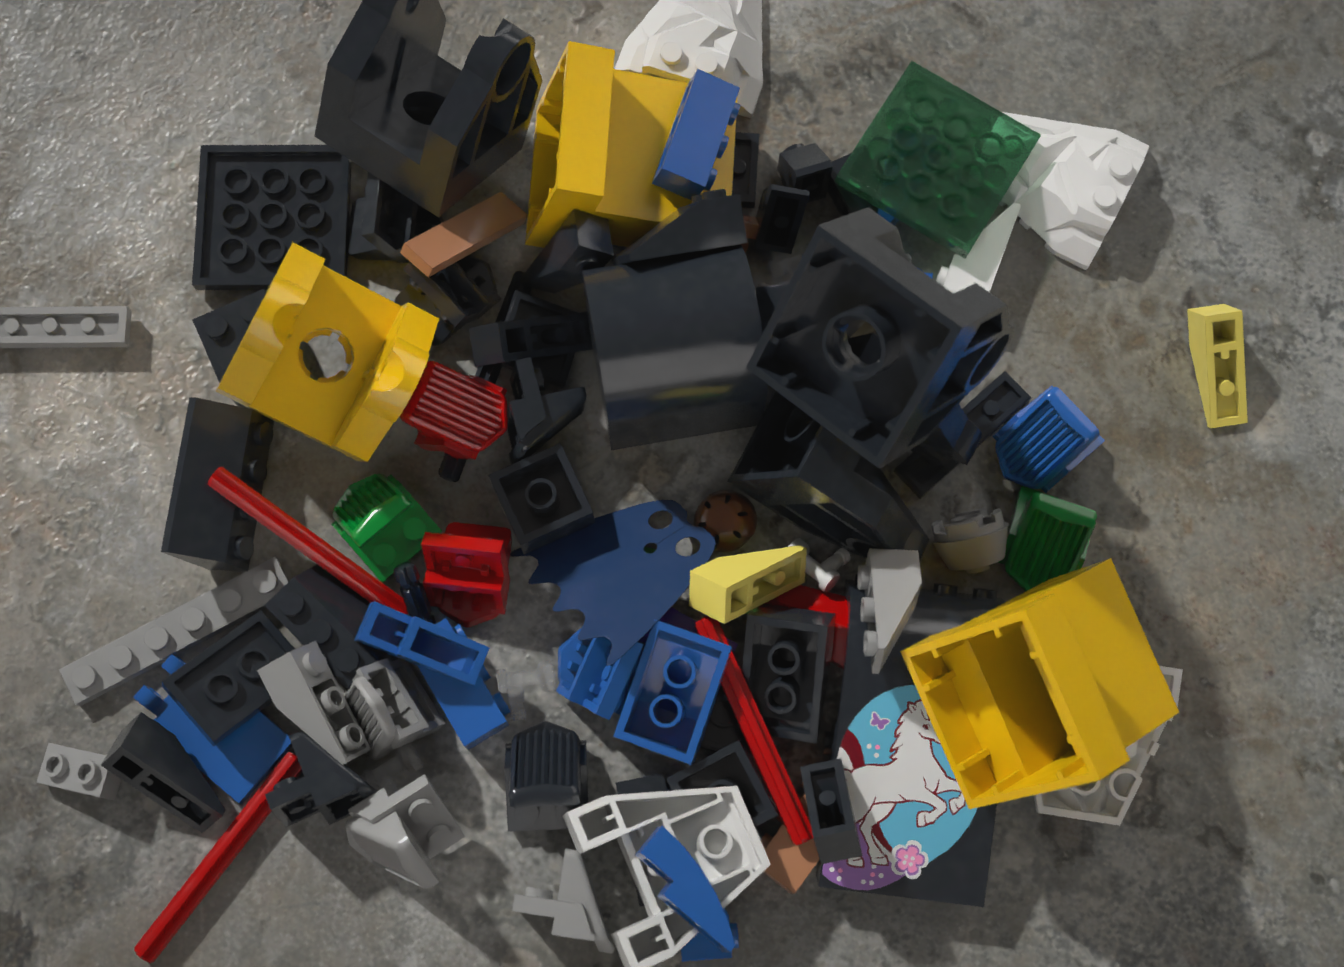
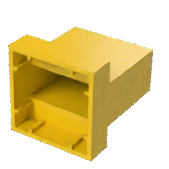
[525,41,737,248]
[900,558,1180,809]

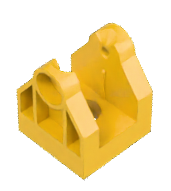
[216,242,439,462]

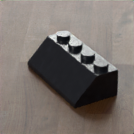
[161,397,274,571]

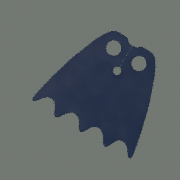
[510,500,716,666]

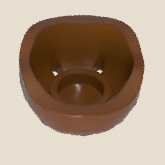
[694,490,757,552]

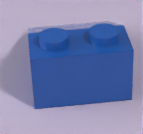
[613,619,732,765]

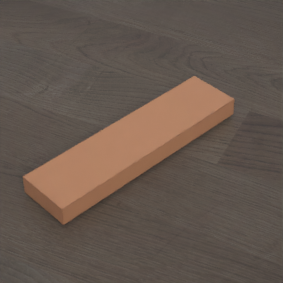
[400,192,527,278]

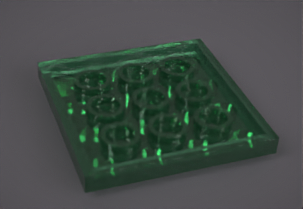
[835,61,1041,259]

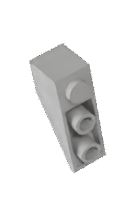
[857,549,922,674]
[257,641,371,765]

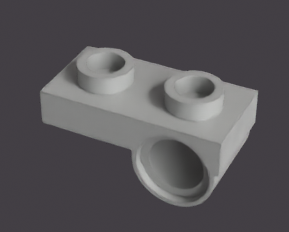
[37,743,122,801]

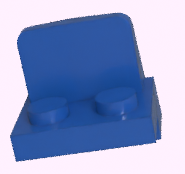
[993,386,1105,493]
[556,628,643,720]

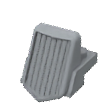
[345,658,446,761]
[345,774,466,888]
[512,849,615,954]

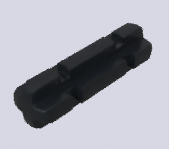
[393,561,437,624]

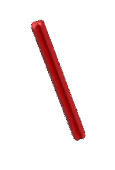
[208,467,408,614]
[695,616,813,846]
[134,752,303,963]

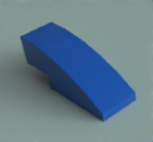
[354,601,490,686]
[635,825,735,952]

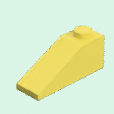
[1187,304,1248,428]
[689,545,807,624]

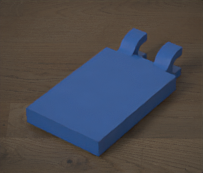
[133,654,292,804]

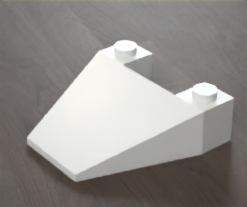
[563,786,771,967]

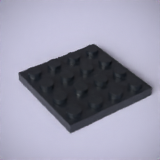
[192,145,352,290]

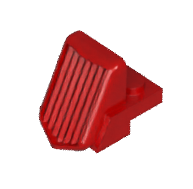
[400,361,508,460]
[421,522,512,628]

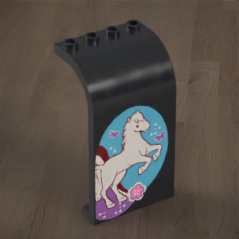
[816,574,1007,907]

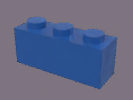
[652,69,740,201]
[417,618,511,750]

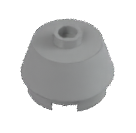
[931,508,1009,574]

